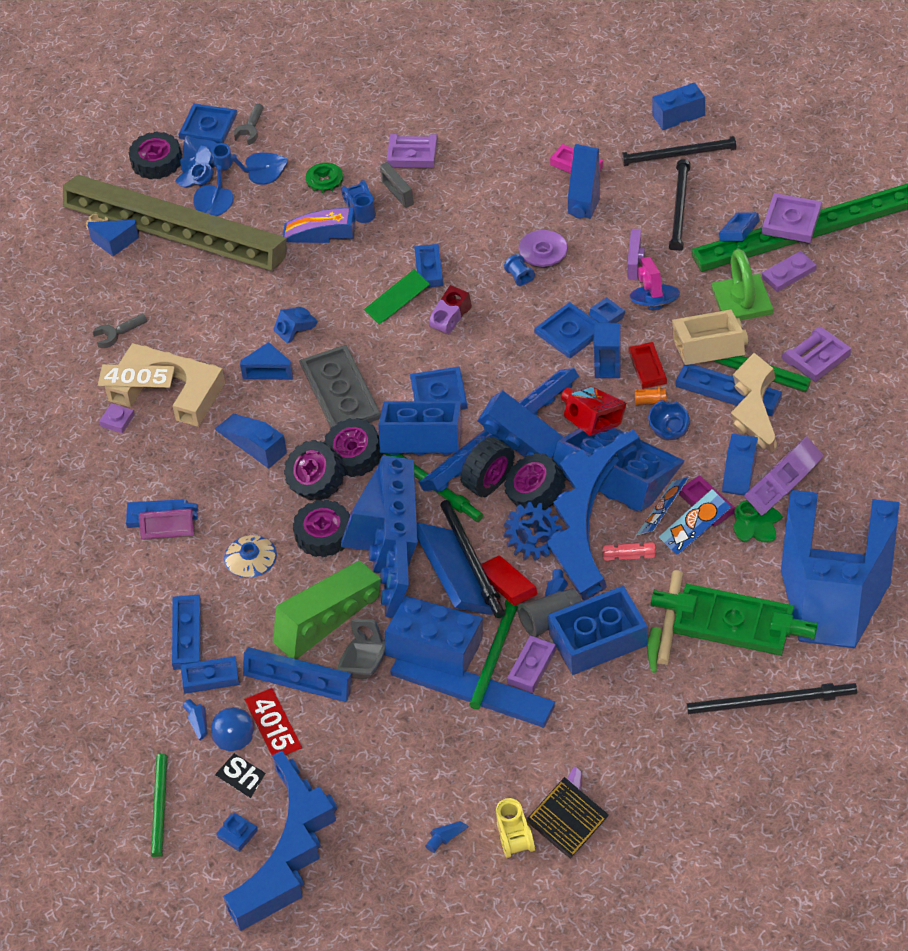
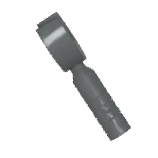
[234,103,264,145]
[93,313,147,348]

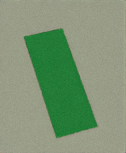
[363,269,430,325]

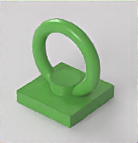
[711,249,773,321]

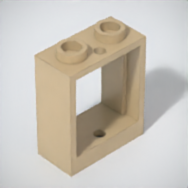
[672,310,748,365]

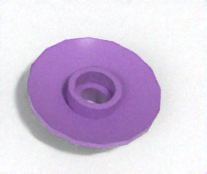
[518,230,567,267]

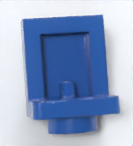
[274,307,317,343]

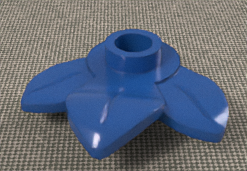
[175,145,213,188]

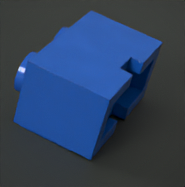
[652,82,705,130]
[594,323,621,378]

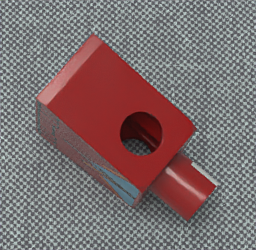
[561,387,627,436]

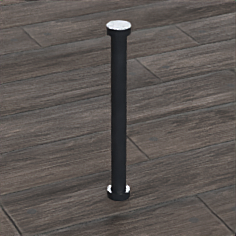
[622,136,736,167]
[669,159,691,251]

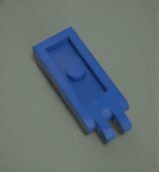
[126,499,198,528]

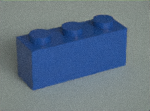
[477,390,563,458]

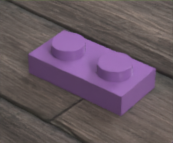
[762,251,816,292]
[507,636,556,693]

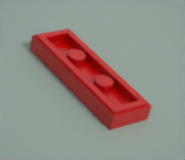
[481,555,538,606]

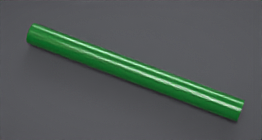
[151,754,167,857]

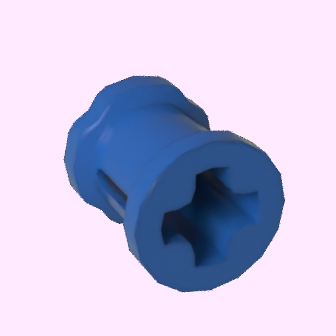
[504,254,535,286]

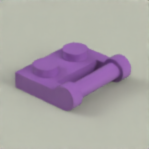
[387,134,438,168]
[782,327,851,382]

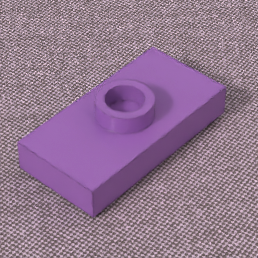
[628,229,645,280]

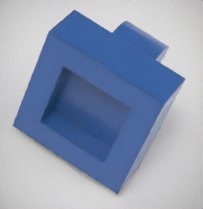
[216,813,258,852]

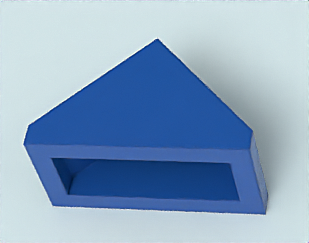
[87,220,139,256]
[240,342,293,380]

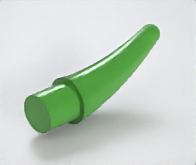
[647,627,662,673]

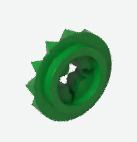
[305,163,344,193]

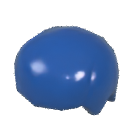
[648,400,691,440]
[211,707,254,751]

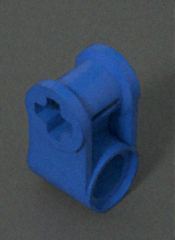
[341,180,376,223]

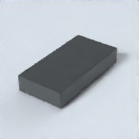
[380,162,414,208]

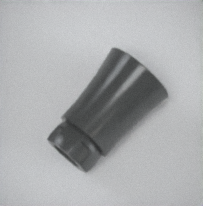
[517,588,582,637]

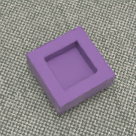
[99,403,135,433]

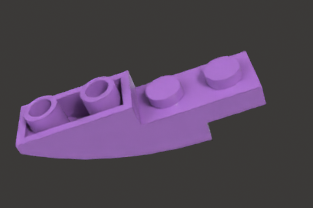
[744,436,824,516]

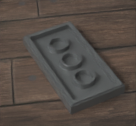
[299,345,381,428]

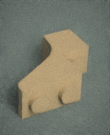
[731,353,777,453]

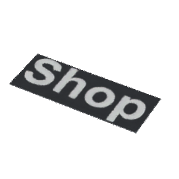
[215,753,266,798]

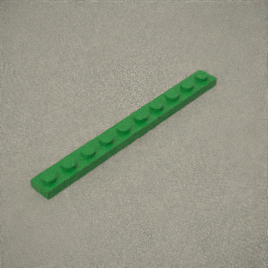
[692,183,908,272]

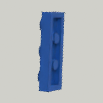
[172,594,201,670]

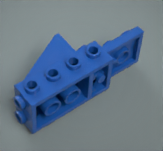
[341,456,417,618]

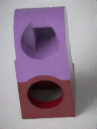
[429,285,472,334]

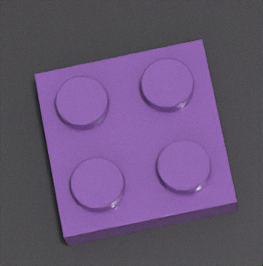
[762,193,822,243]

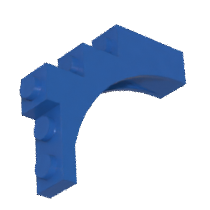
[547,429,642,601]
[223,751,337,931]

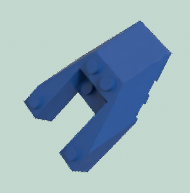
[781,490,900,648]

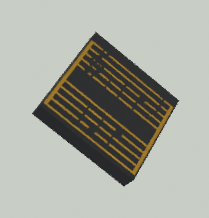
[526,777,609,859]

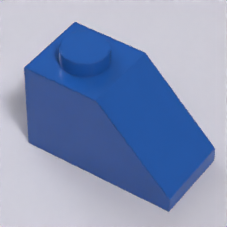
[722,434,758,496]

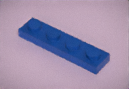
[676,364,782,416]
[243,647,352,702]

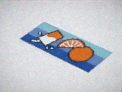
[636,477,689,535]
[659,490,731,555]

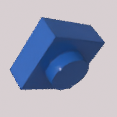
[589,297,625,323]

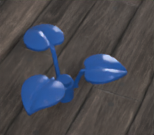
[183,136,288,216]

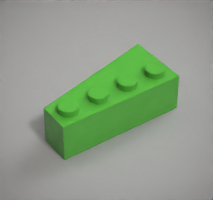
[273,560,381,659]

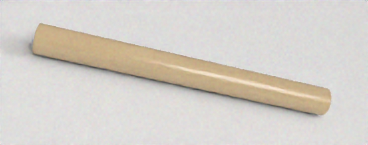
[657,570,683,665]

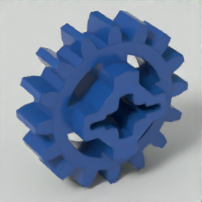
[503,502,562,561]

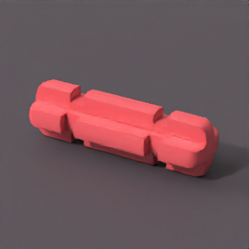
[602,542,656,561]

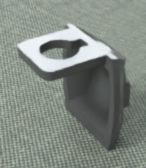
[337,619,385,679]

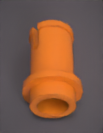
[635,386,667,406]

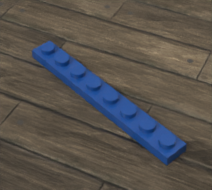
[418,368,579,492]

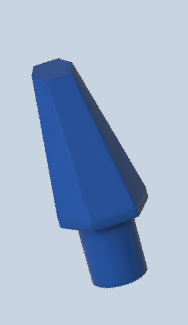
[544,569,568,597]
[183,699,208,741]
[425,821,469,853]

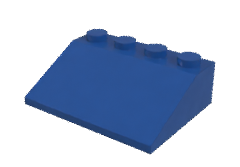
[553,428,685,511]

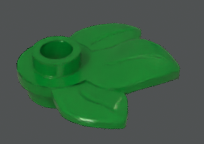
[733,500,783,543]

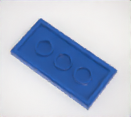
[417,522,493,615]

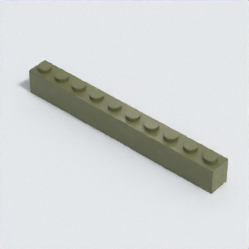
[63,175,287,271]

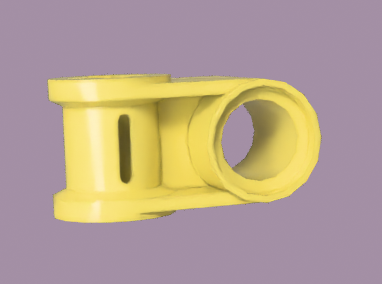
[496,798,535,858]

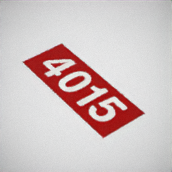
[244,688,302,756]

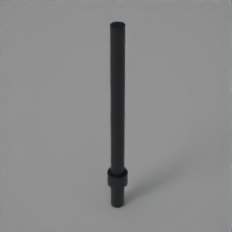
[440,500,505,618]
[686,683,857,714]

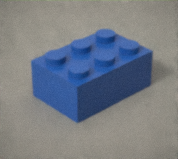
[379,401,462,455]
[548,586,648,675]
[385,596,483,678]

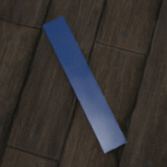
[390,659,555,728]

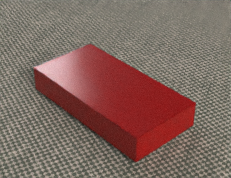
[628,342,667,389]

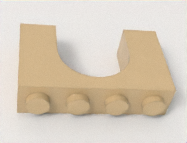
[105,343,225,427]

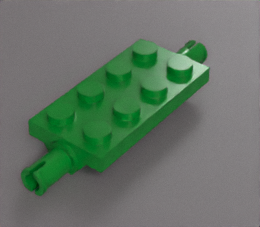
[651,583,818,656]

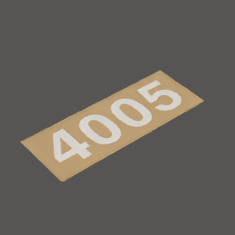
[98,364,174,388]

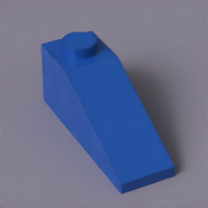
[568,144,600,219]
[215,413,287,469]

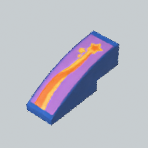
[283,208,355,243]

